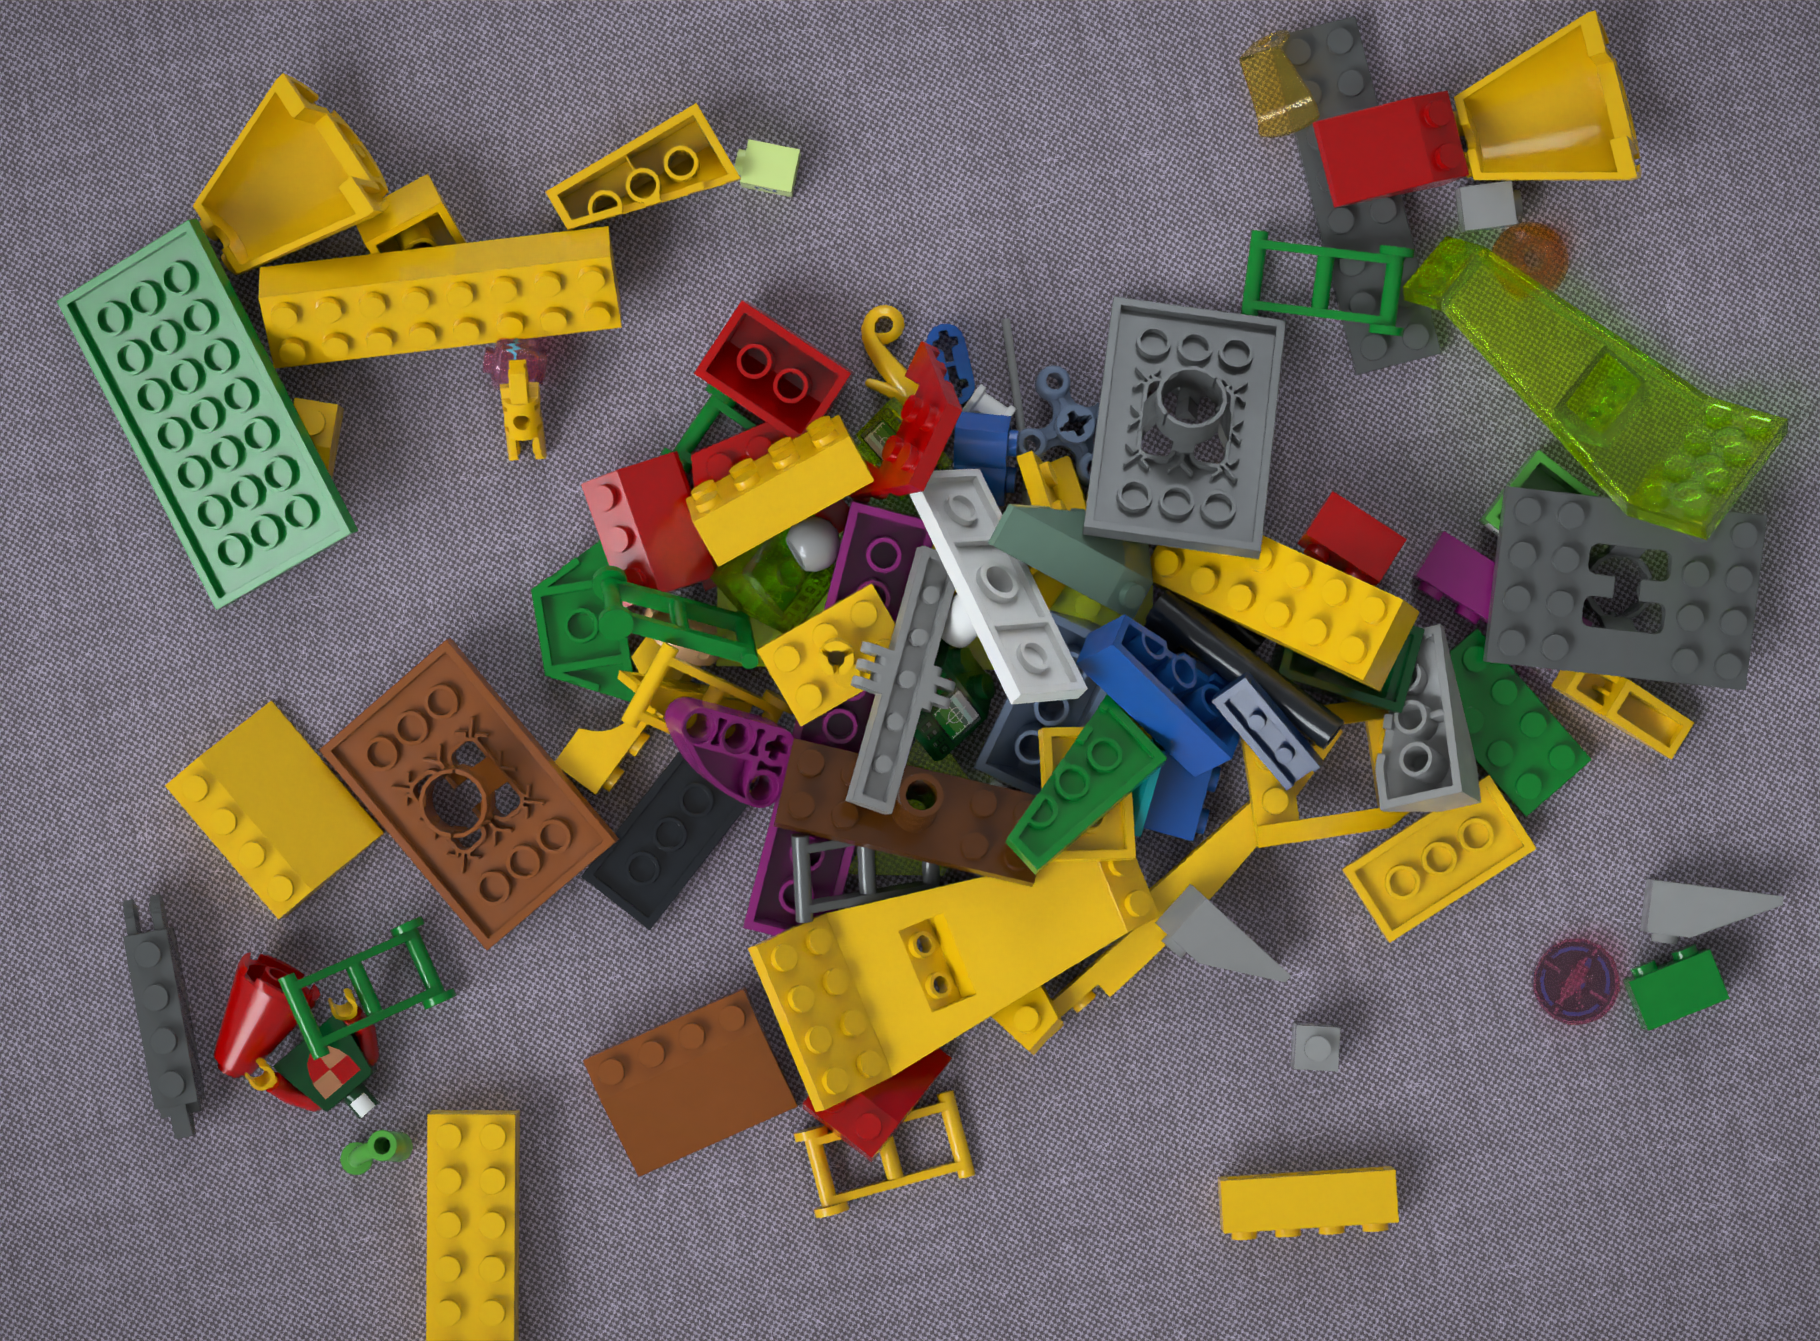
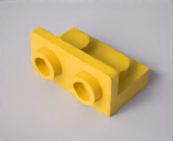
[1016,450,1086,510]

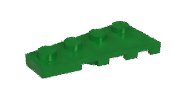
[1005,694,1167,875]

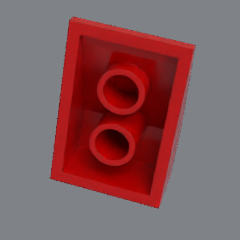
[1312,90,1469,208]
[803,1048,952,1162]

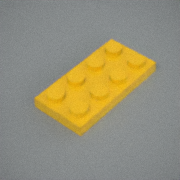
[1341,775,1537,943]

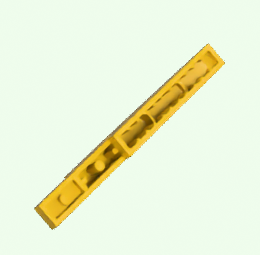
[1050,729,1343,1038]

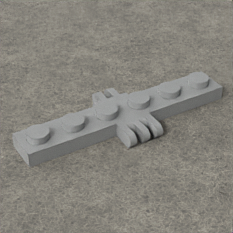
[846,546,956,815]

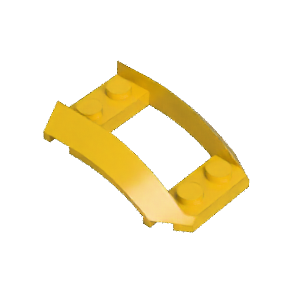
[1241,701,1409,848]

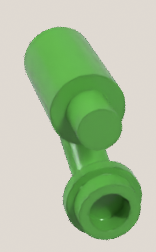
[340,1130,413,1175]

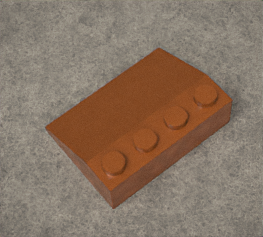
[583,987,798,1177]

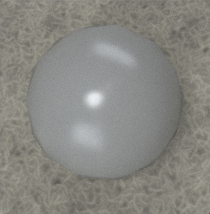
[786,516,841,572]

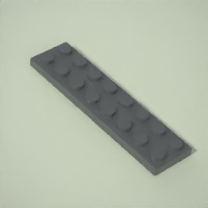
[1270,16,1441,376]

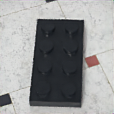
[581,751,753,930]

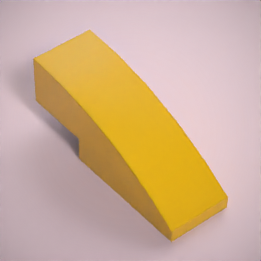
[1551,670,1694,760]

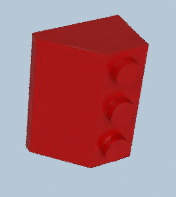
[693,300,855,440]
[581,451,720,607]

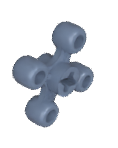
[1016,365,1099,488]

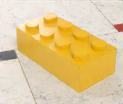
[685,415,874,567]

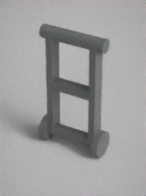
[791,809,942,923]

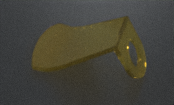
[1239,30,1320,138]

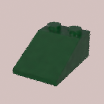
[1270,625,1425,713]

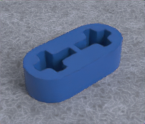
[926,324,975,405]

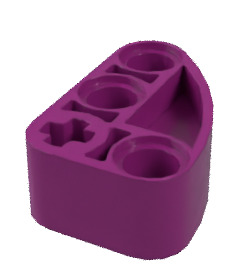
[665,697,794,808]

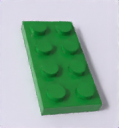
[1450,628,1592,817]

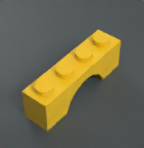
[555,637,702,795]

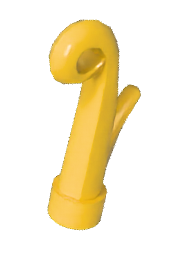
[861,305,919,407]

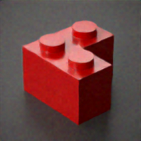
[1297,491,1407,586]

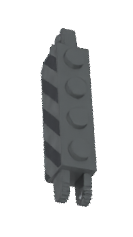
[123,894,205,1139]

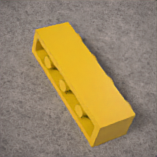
[1217,1166,1399,1240]

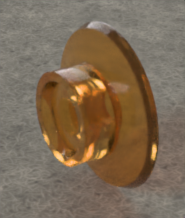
[1491,222,1569,300]

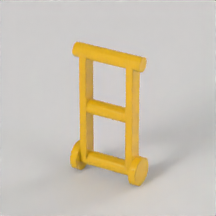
[621,642,793,783]
[793,1090,975,1218]

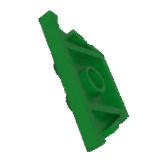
[531,540,635,702]

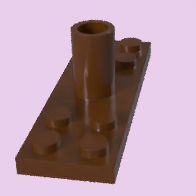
[773,738,1037,887]

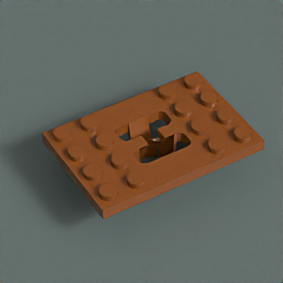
[319,638,619,950]

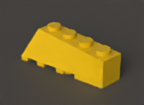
[545,103,741,231]

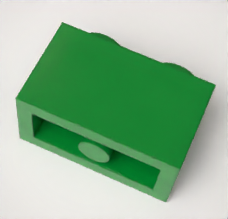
[1622,944,1730,1031]

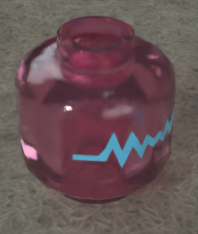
[483,338,548,390]

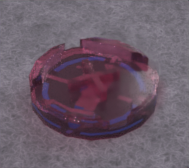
[1532,938,1620,1025]

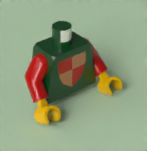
[245,988,380,1119]

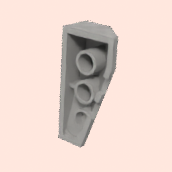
[1375,624,1481,812]

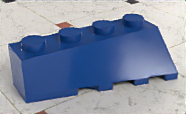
[1076,614,1240,777]

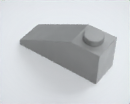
[1640,879,1784,944]
[1155,884,1291,982]

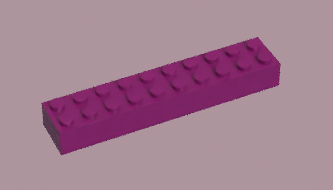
[743,499,933,936]

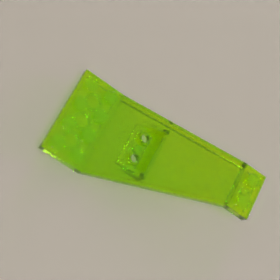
[1403,236,1788,540]

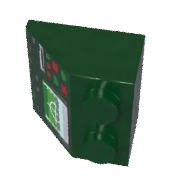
[914,638,995,762]

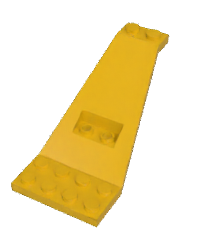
[748,858,1160,1112]

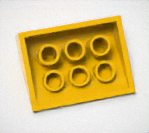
[165,701,385,920]

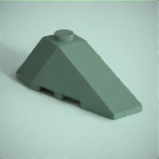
[988,504,1153,619]

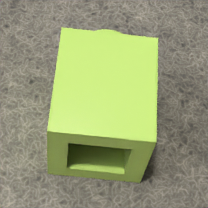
[735,139,801,197]

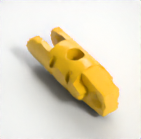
[500,359,547,461]

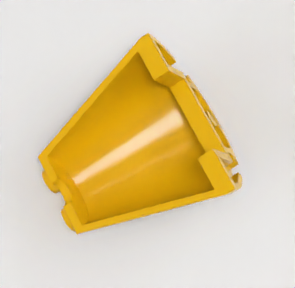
[1453,10,1642,181]
[193,73,390,275]

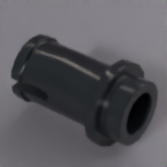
[1212,615,1266,653]

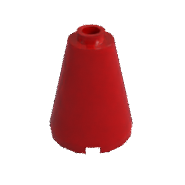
[213,952,320,1078]

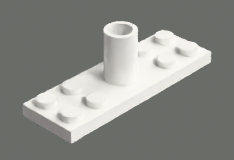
[910,469,1088,704]

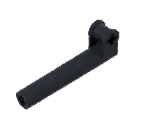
[1144,589,1344,750]

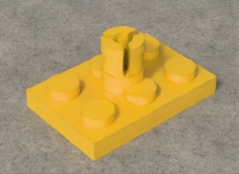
[757,583,895,726]
[1038,727,1136,862]

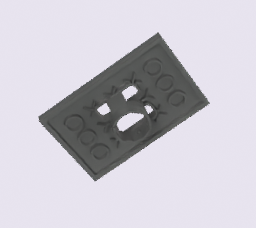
[1083,296,1286,559]
[1483,486,1767,690]

